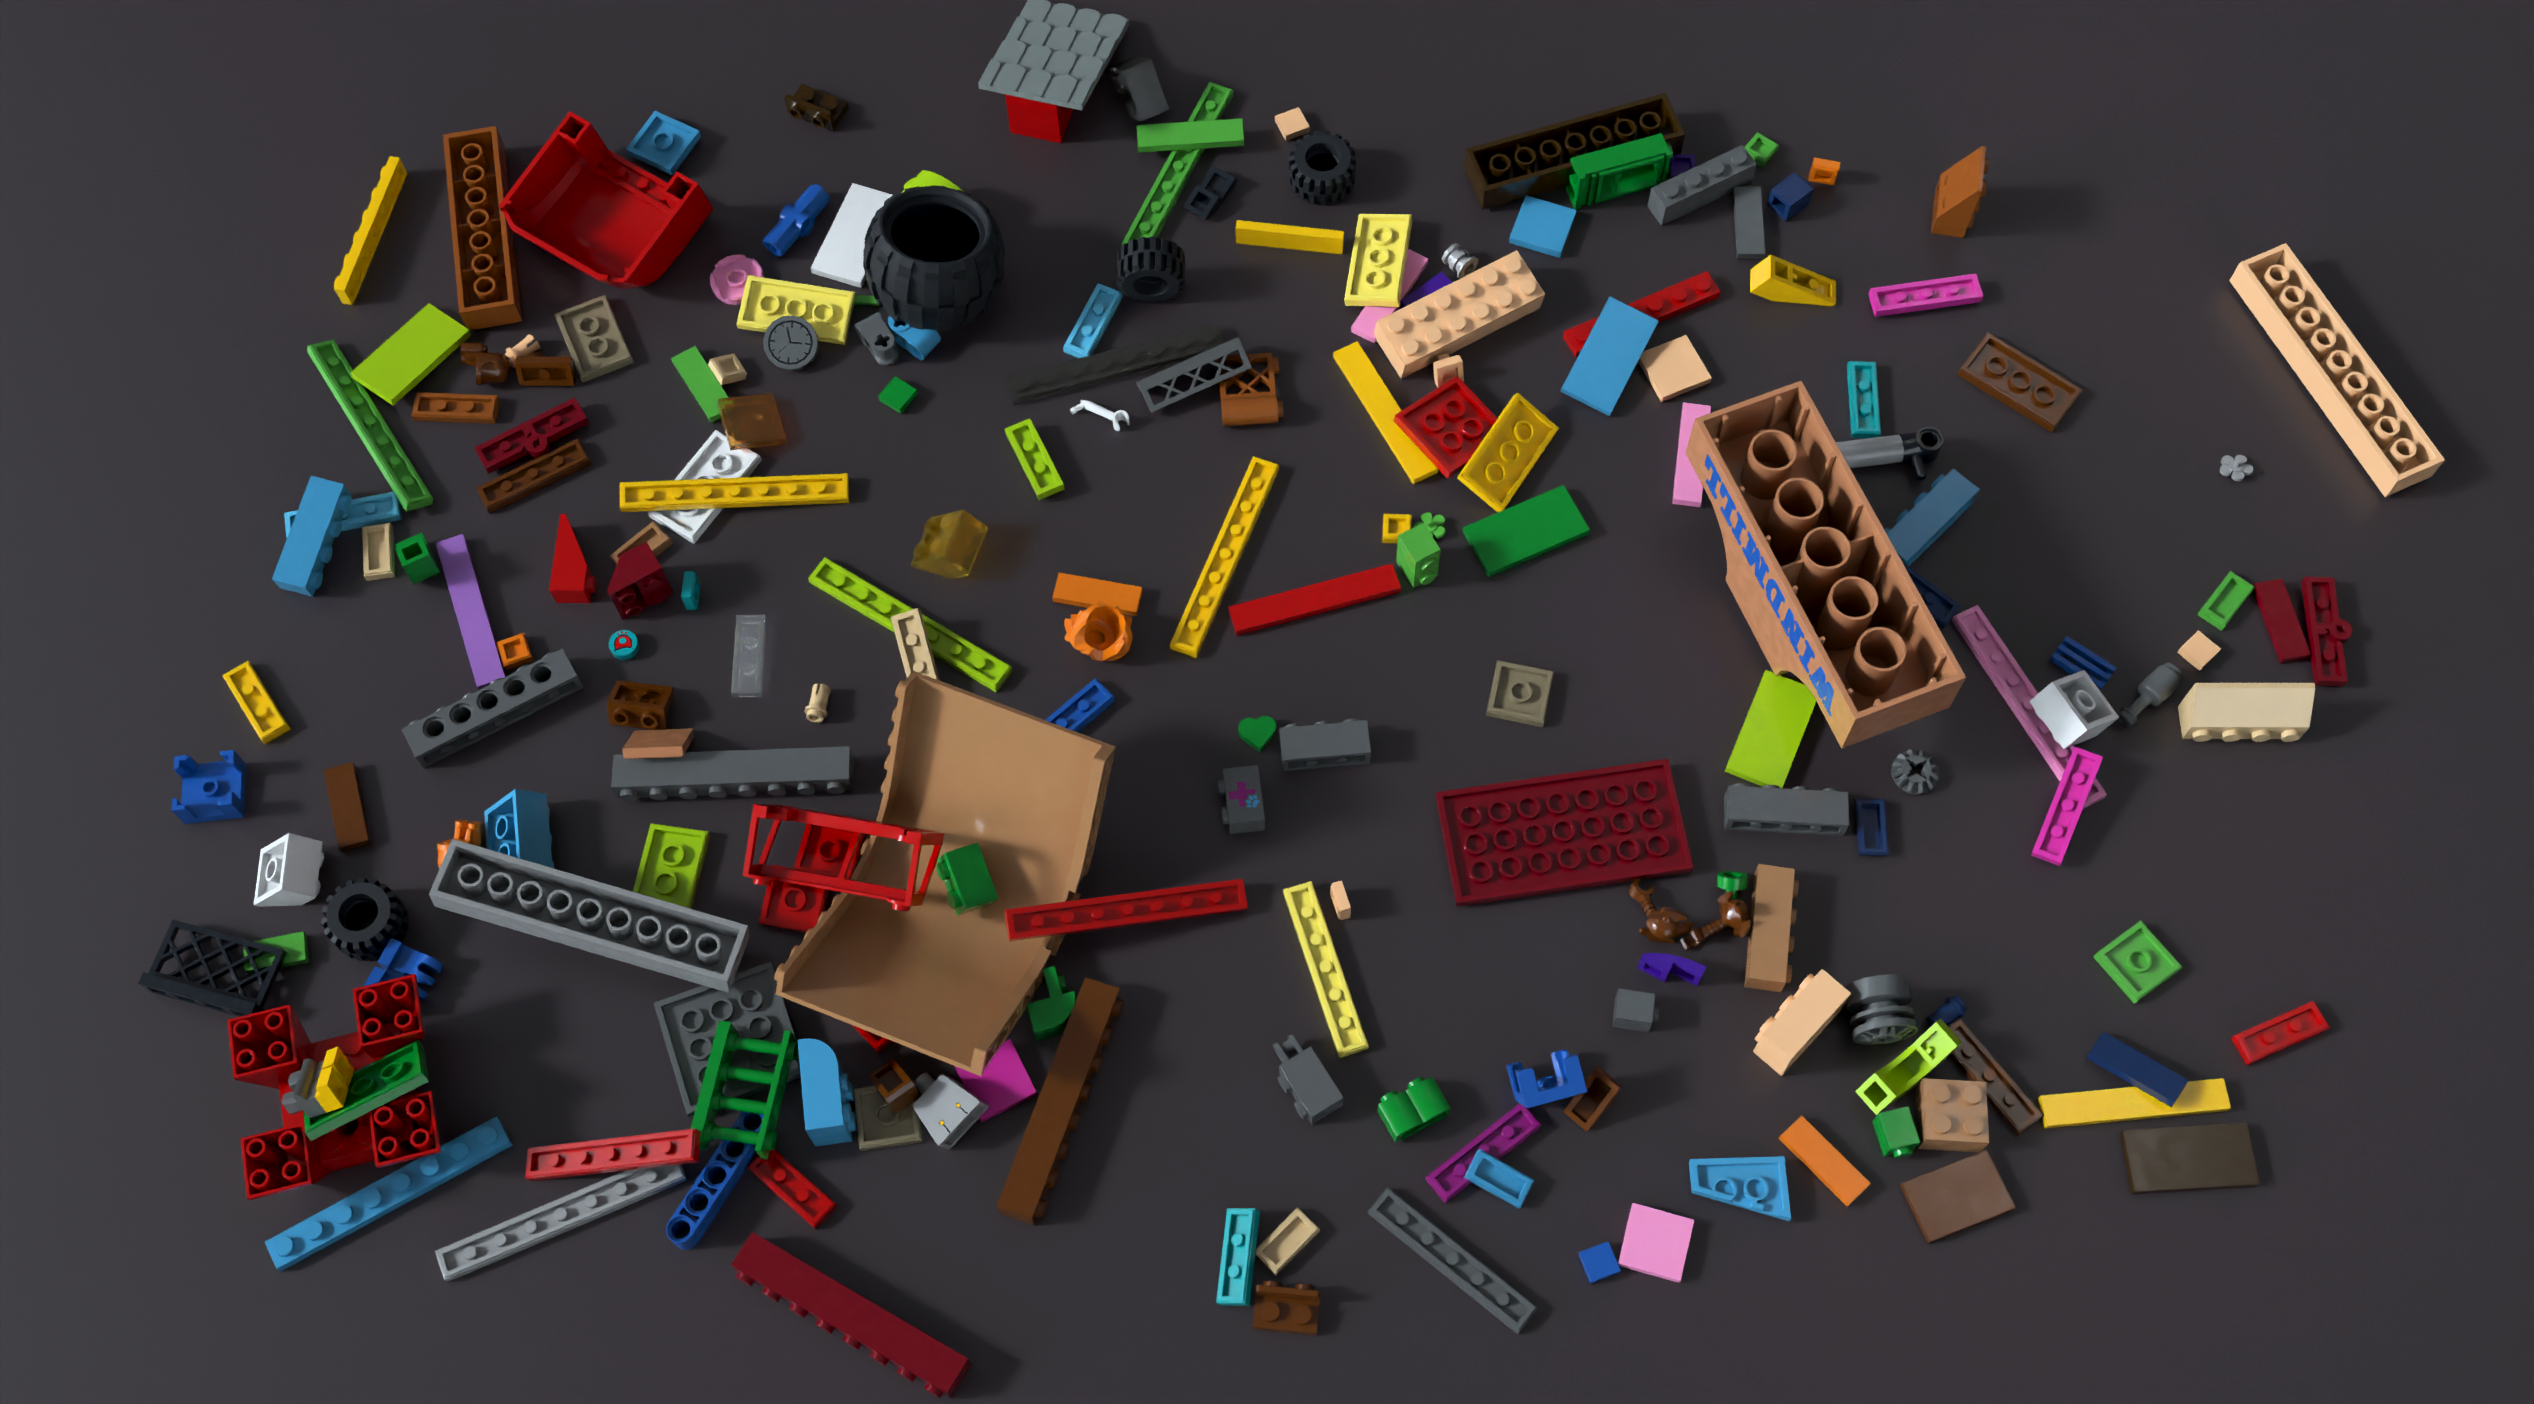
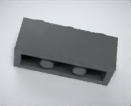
[1279,718,1371,771]

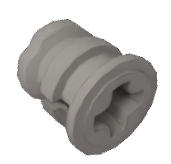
[1442,243,1478,279]

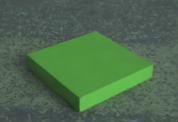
[2093,920,2182,1004]

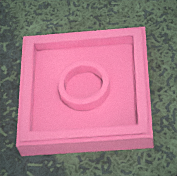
[1618,1203,1694,1283]

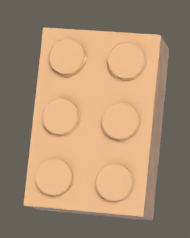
[1753,969,1851,1076]

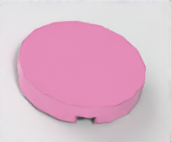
[709,254,764,305]

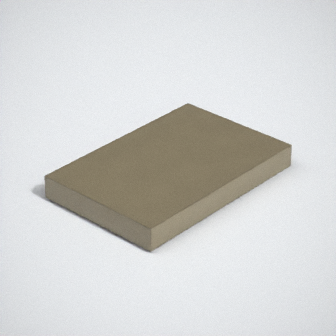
[554,295,634,383]

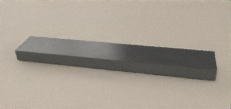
[1368,1187,1538,1334]

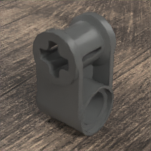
[854,312,899,366]

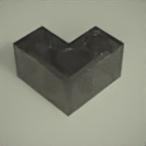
[1108,56,1169,122]

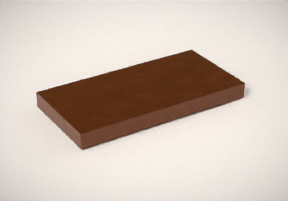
[1957,332,2083,433]

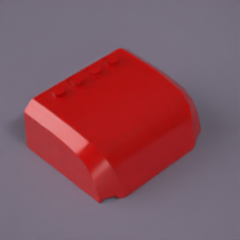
[498,111,713,289]

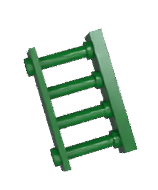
[691,1021,799,1160]

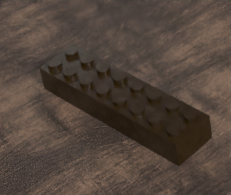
[1464,93,1685,210]

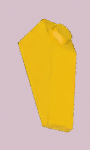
[1750,255,1836,306]

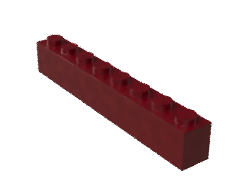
[731,1232,972,1399]

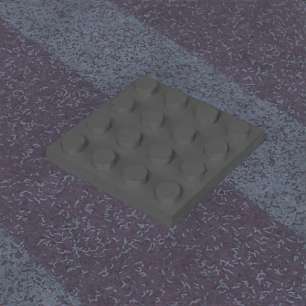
[654,961,801,1118]

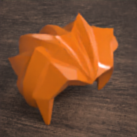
[1064,601,1133,661]

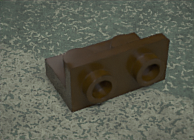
[784,84,849,132]

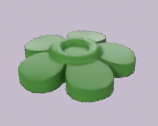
[1414,512,1445,538]

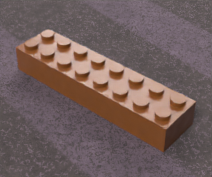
[443,126,523,330]

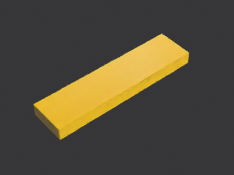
[1235,220,1344,254]

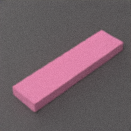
[1351,249,1428,344]
[1672,402,1711,507]

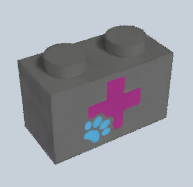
[1218,765,1265,834]

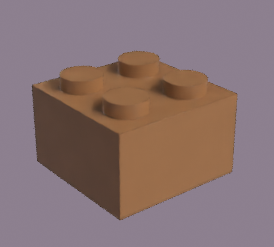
[1915,1078,1989,1153]

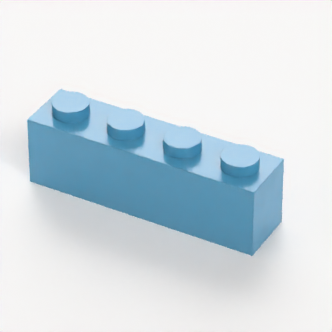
[1885,469,1980,566]
[272,476,352,597]

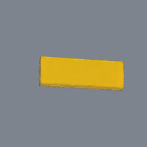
[222,661,291,744]

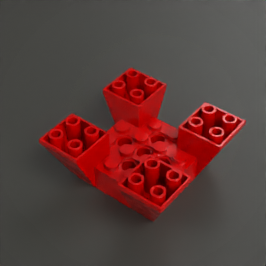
[227,974,441,1201]

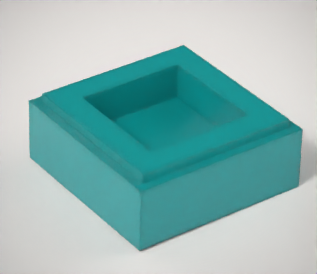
[681,571,701,610]

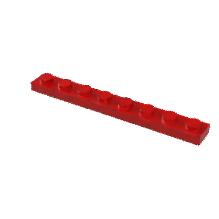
[1004,879,1248,941]

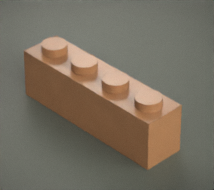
[1744,864,1799,992]

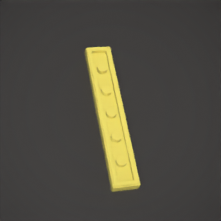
[1283,881,1369,1058]

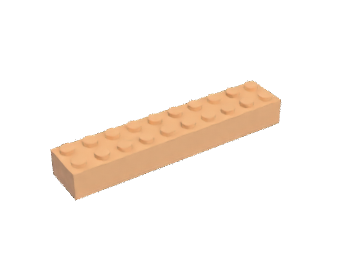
[2229,243,2445,497]

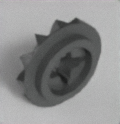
[1891,749,1939,795]

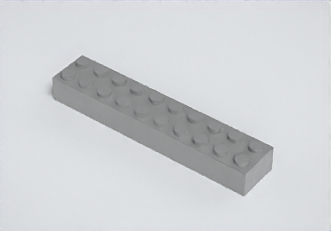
[429,839,749,993]

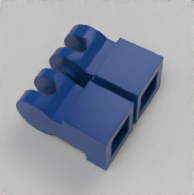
[364,938,444,1000]

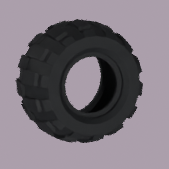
[863,185,1005,331]

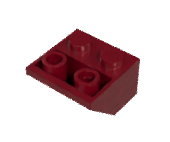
[607,542,674,620]

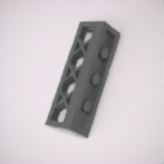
[1136,337,1252,413]

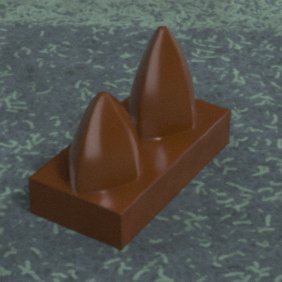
[514,351,577,386]

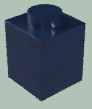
[1767,172,1813,222]

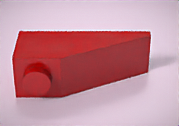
[549,514,597,603]

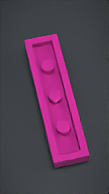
[1868,274,1983,317]
[2031,746,2103,866]

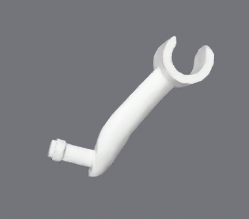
[1070,400,1130,431]

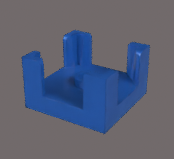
[171,750,246,824]
[1506,1049,1587,1108]

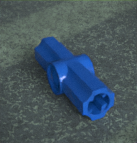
[762,184,830,257]

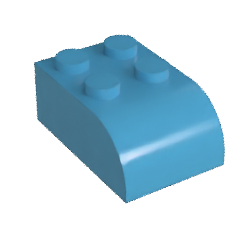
[798,1038,857,1147]

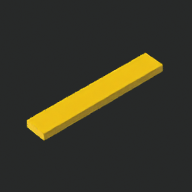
[1333,341,1438,484]
[2038,1078,2231,1129]

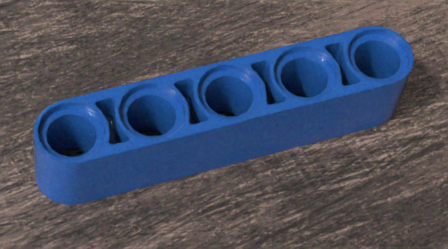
[666,1112,763,1250]

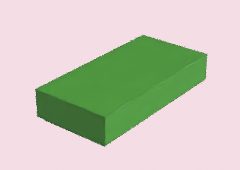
[2197,571,2255,631]
[243,931,309,975]

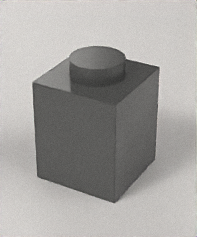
[1612,989,1660,1032]

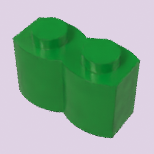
[1377,1076,1451,1143]

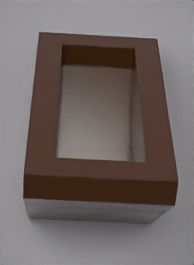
[867,1059,920,1115]
[1563,1066,1622,1132]

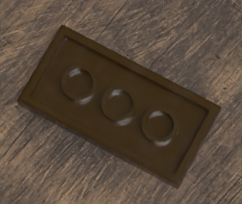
[2120,1123,2260,1194]

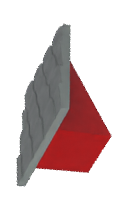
[978,0,1130,144]

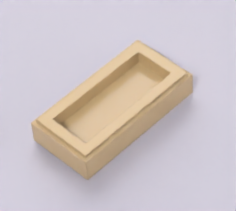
[362,523,395,581]
[1255,1207,1320,1276]

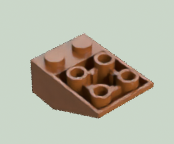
[1931,146,1989,238]

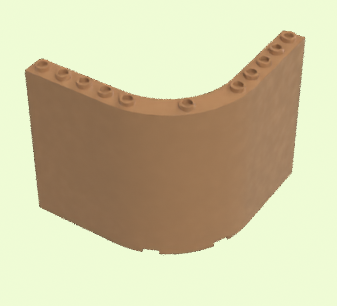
[774,671,1116,1076]

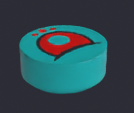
[608,630,640,660]

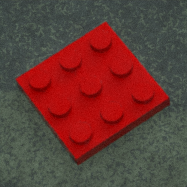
[1393,376,1498,479]

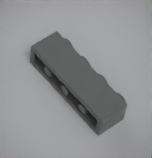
[1647,145,1757,226]
[1724,783,1849,836]

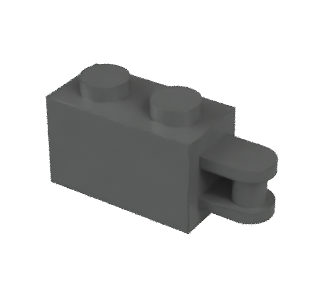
[1273,1034,1344,1125]

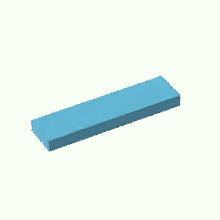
[284,492,402,538]

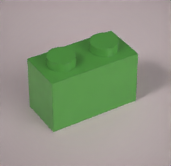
[1396,523,1441,588]

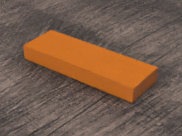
[1052,573,1143,617]
[1779,1116,1871,1207]

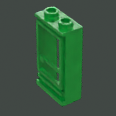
[1566,133,1673,210]

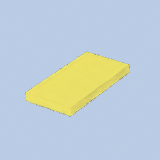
[1344,214,1413,307]
[736,275,856,345]

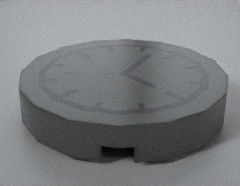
[763,315,819,371]

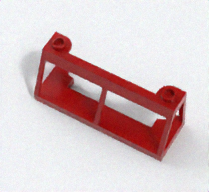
[742,804,944,911]

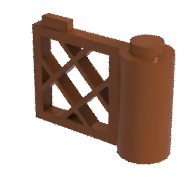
[1218,353,1283,427]

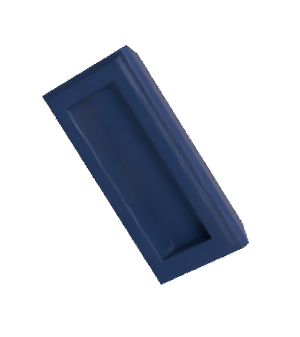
[1855,799,1889,856]

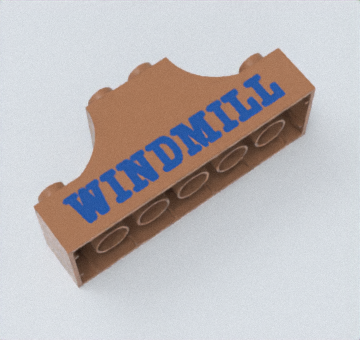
[1686,381,1966,749]

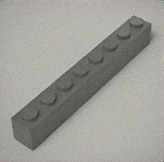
[611,746,854,801]

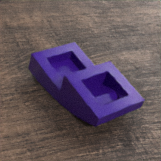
[1637,953,1706,986]

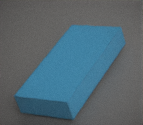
[1463,1149,1534,1208]

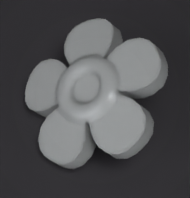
[2219,455,2253,481]

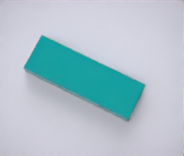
[1847,361,1881,438]
[1216,1208,1260,1306]

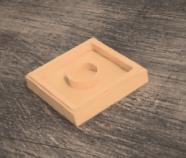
[1638,335,1712,402]

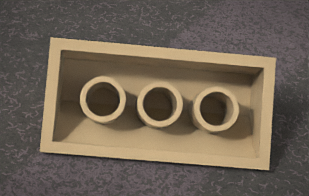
[2178,683,2315,742]

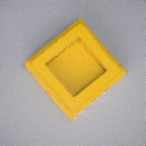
[1382,513,1412,544]

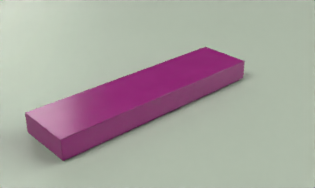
[1425,1104,1542,1204]

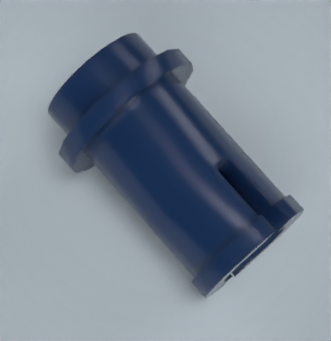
[1926,996,1967,1027]

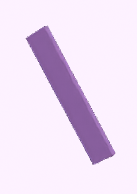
[435,534,506,690]

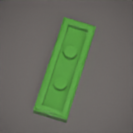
[671,346,735,423]

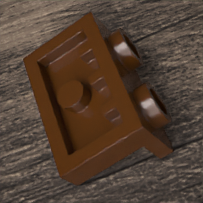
[606,680,675,730]
[1253,1281,1320,1336]

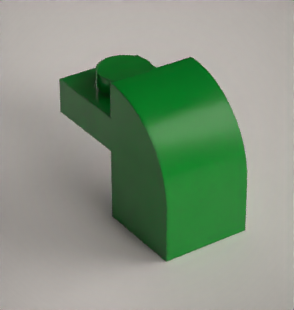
[395,532,441,585]
[1027,966,1076,1041]

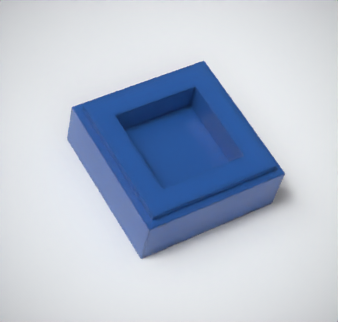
[1578,1241,1621,1284]

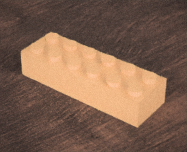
[1374,250,1545,379]

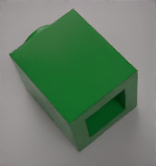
[1872,1107,1920,1159]

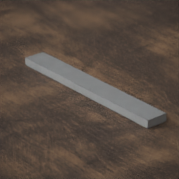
[435,1164,687,1282]

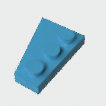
[1689,1156,1791,1221]

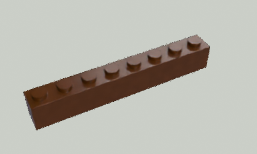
[996,977,1124,1226]

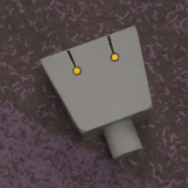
[913,1072,990,1150]

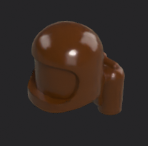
[461,343,510,385]

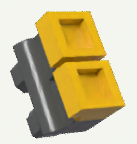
[281,1046,354,1118]

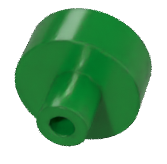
[1717,871,1748,900]

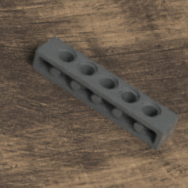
[401,648,584,768]

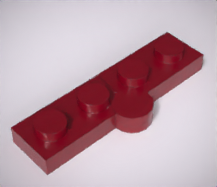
[474,397,589,474]
[2301,576,2353,686]

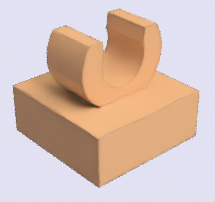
[1433,352,1464,388]

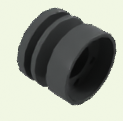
[1845,974,1919,1045]

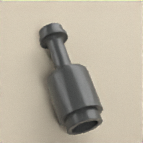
[2117,662,2183,727]

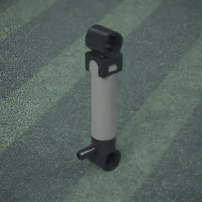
[1836,426,1944,481]

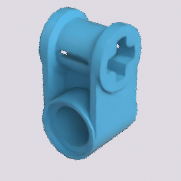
[888,316,941,360]

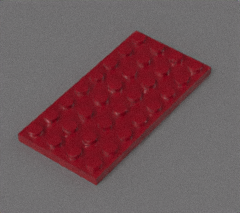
[1435,759,1694,907]

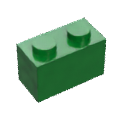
[936,842,999,916]

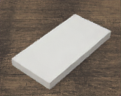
[811,183,892,288]
[648,430,762,544]

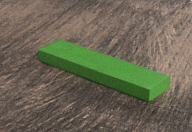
[1137,118,1244,153]

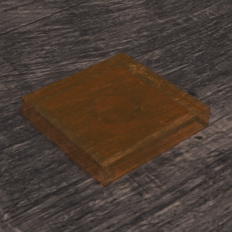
[717,393,786,450]

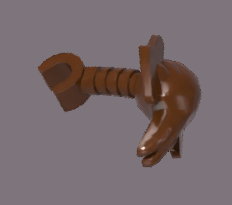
[1629,878,1694,943]
[1680,891,1751,950]

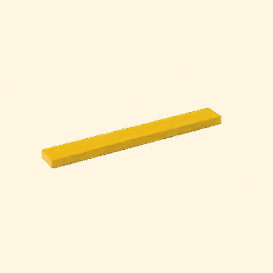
[1170,456,1279,658]
[620,473,849,512]

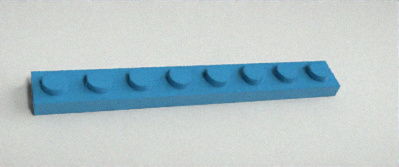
[265,1116,513,1272]

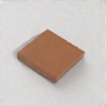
[622,728,694,759]

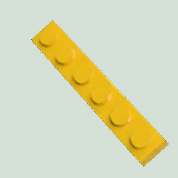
[334,156,408,305]

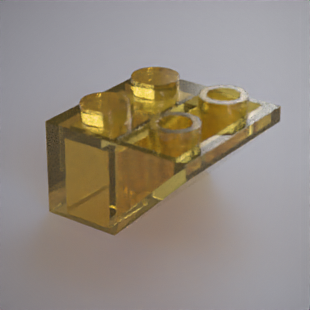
[910,510,989,579]

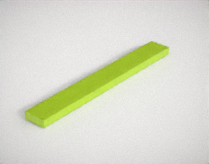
[808,557,1013,693]

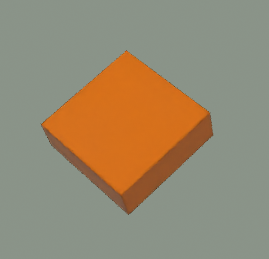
[1808,157,1841,185]
[496,633,534,671]

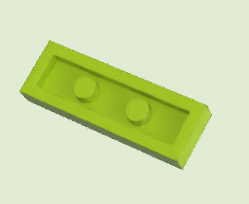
[1005,418,1065,500]

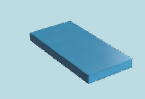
[1560,296,1659,416]

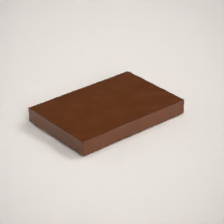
[1900,1150,2016,1244]

